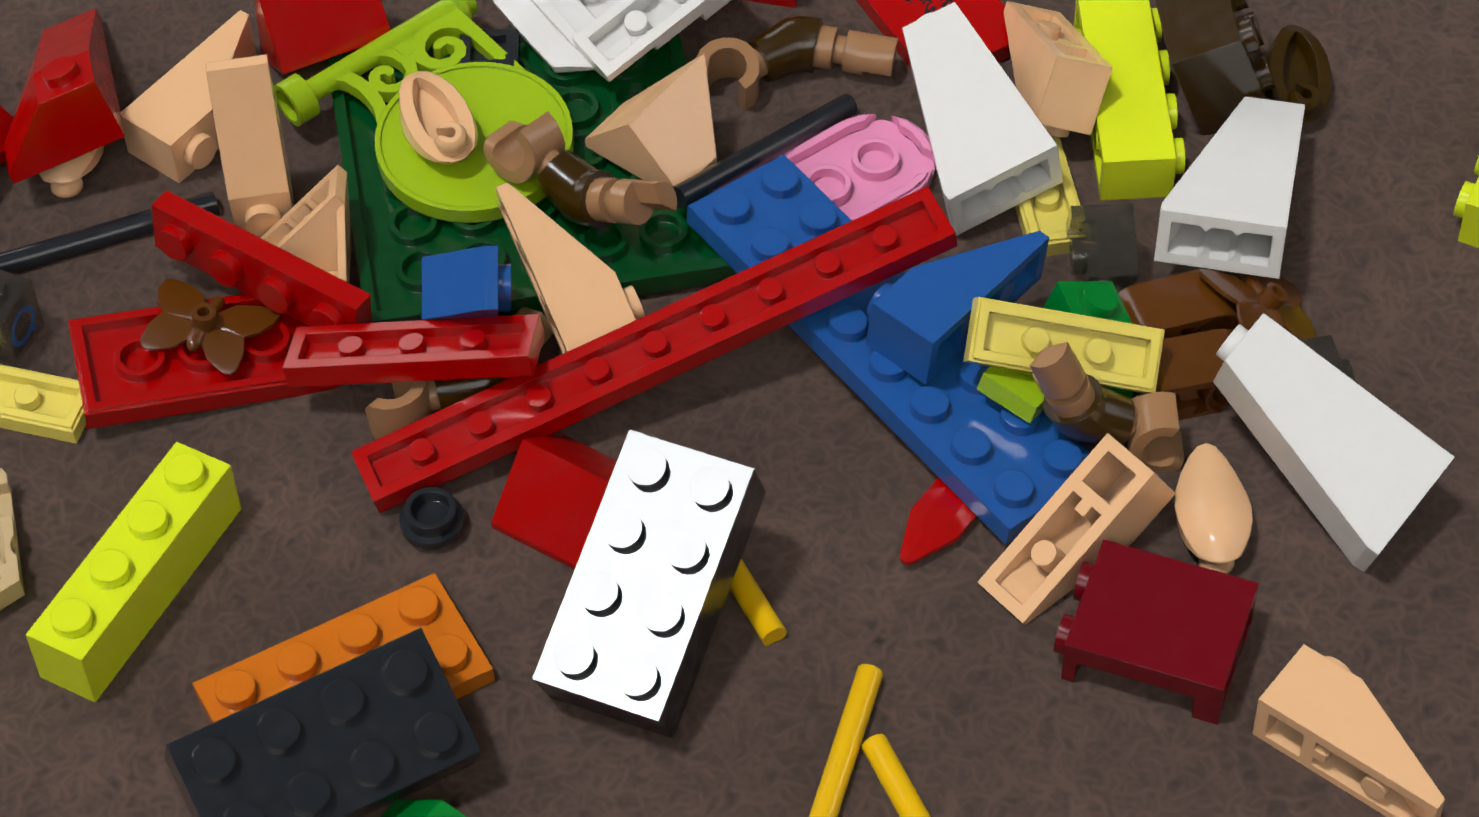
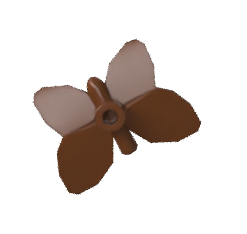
[1198,269,1317,346]
[140,279,281,375]

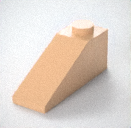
[1004,1,1113,137]
[120,10,257,184]
[205,54,294,237]
[496,183,645,354]
[977,433,1176,625]
[1252,644,1445,817]

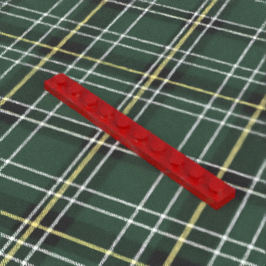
[351,186,958,514]

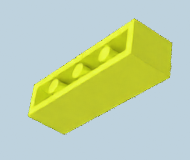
[1074,0,1185,201]
[26,442,241,702]

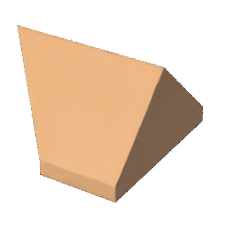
[585,53,717,187]
[260,165,352,283]

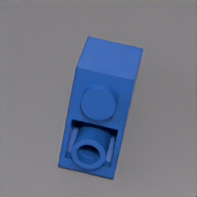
[422,246,511,320]

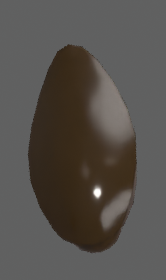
[1266,25,1331,123]

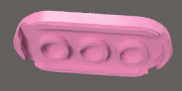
[762,114,935,220]

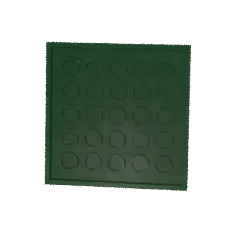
[327,28,735,323]

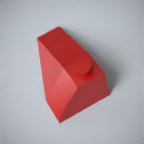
[4,8,125,184]

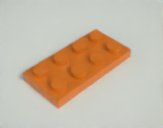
[192,573,495,724]

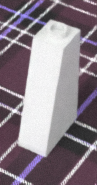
[902,2,1063,236]
[1154,96,1305,279]
[1213,313,1454,572]

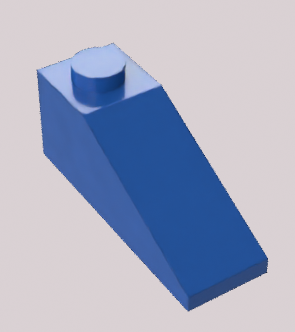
[866,231,1050,385]

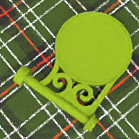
[273,0,574,223]

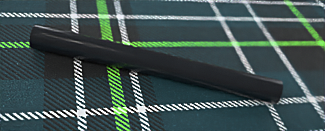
[673,94,857,209]
[0,191,220,278]

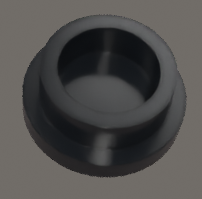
[399,487,465,549]

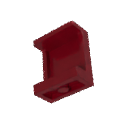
[1053,539,1259,725]

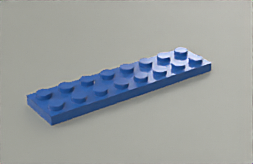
[687,154,1090,545]

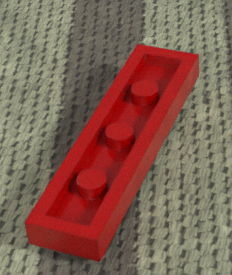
[151,190,372,326]
[282,314,545,387]

